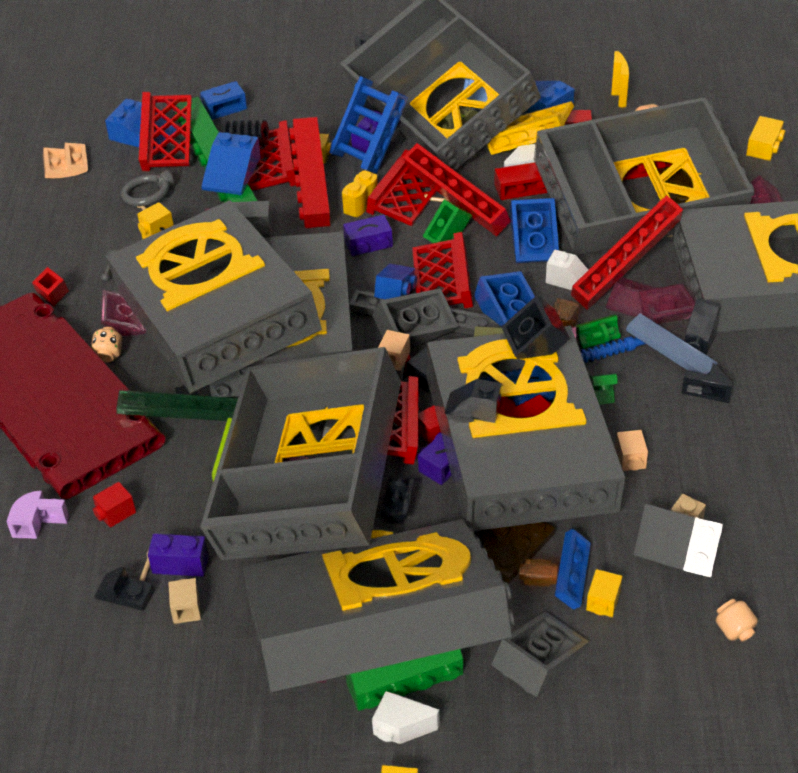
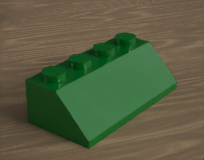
[346,649,463,711]

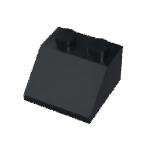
[501,295,570,359]

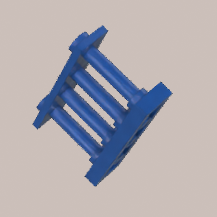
[329,76,409,173]

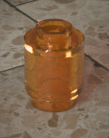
[519,558,558,587]

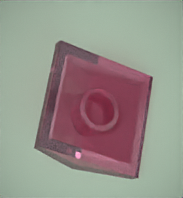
[606,277,665,319]
[101,290,146,336]

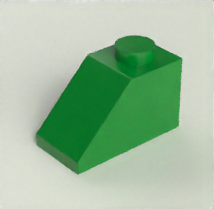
[423,199,472,243]

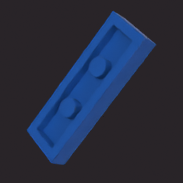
[555,529,591,610]

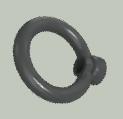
[121,170,174,206]

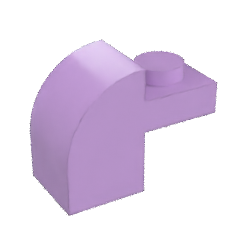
[7,491,69,539]

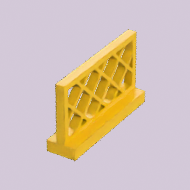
[487,101,574,155]

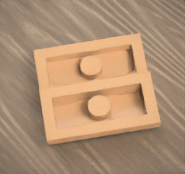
[43,143,88,178]

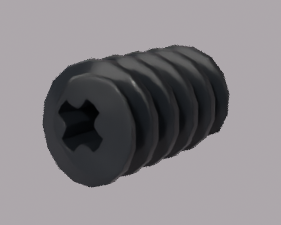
[223,120,269,146]

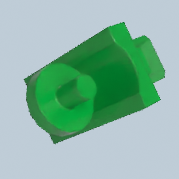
[576,315,621,349]

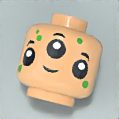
[91,327,123,363]

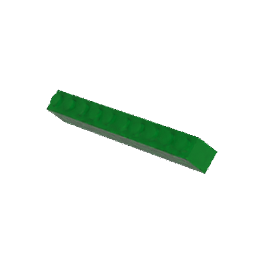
[175,97,257,203]

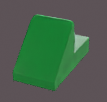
[589,374,618,405]

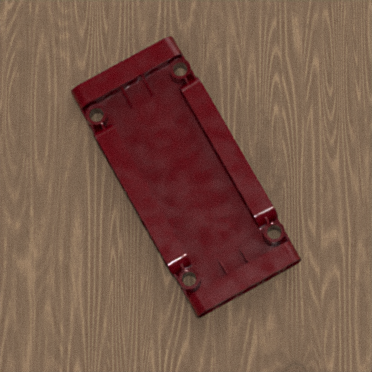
[0,293,166,499]

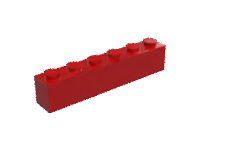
[289,117,330,228]
[403,143,511,237]
[571,195,683,310]

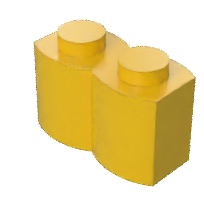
[342,170,378,218]

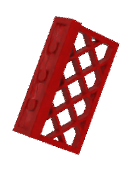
[139,92,192,171]
[248,120,297,191]
[366,150,437,227]
[412,232,473,309]
[387,376,418,464]

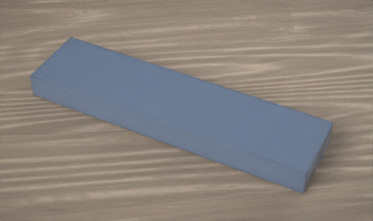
[626,313,718,375]

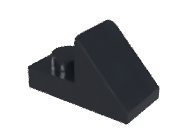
[681,363,733,403]
[95,567,154,611]

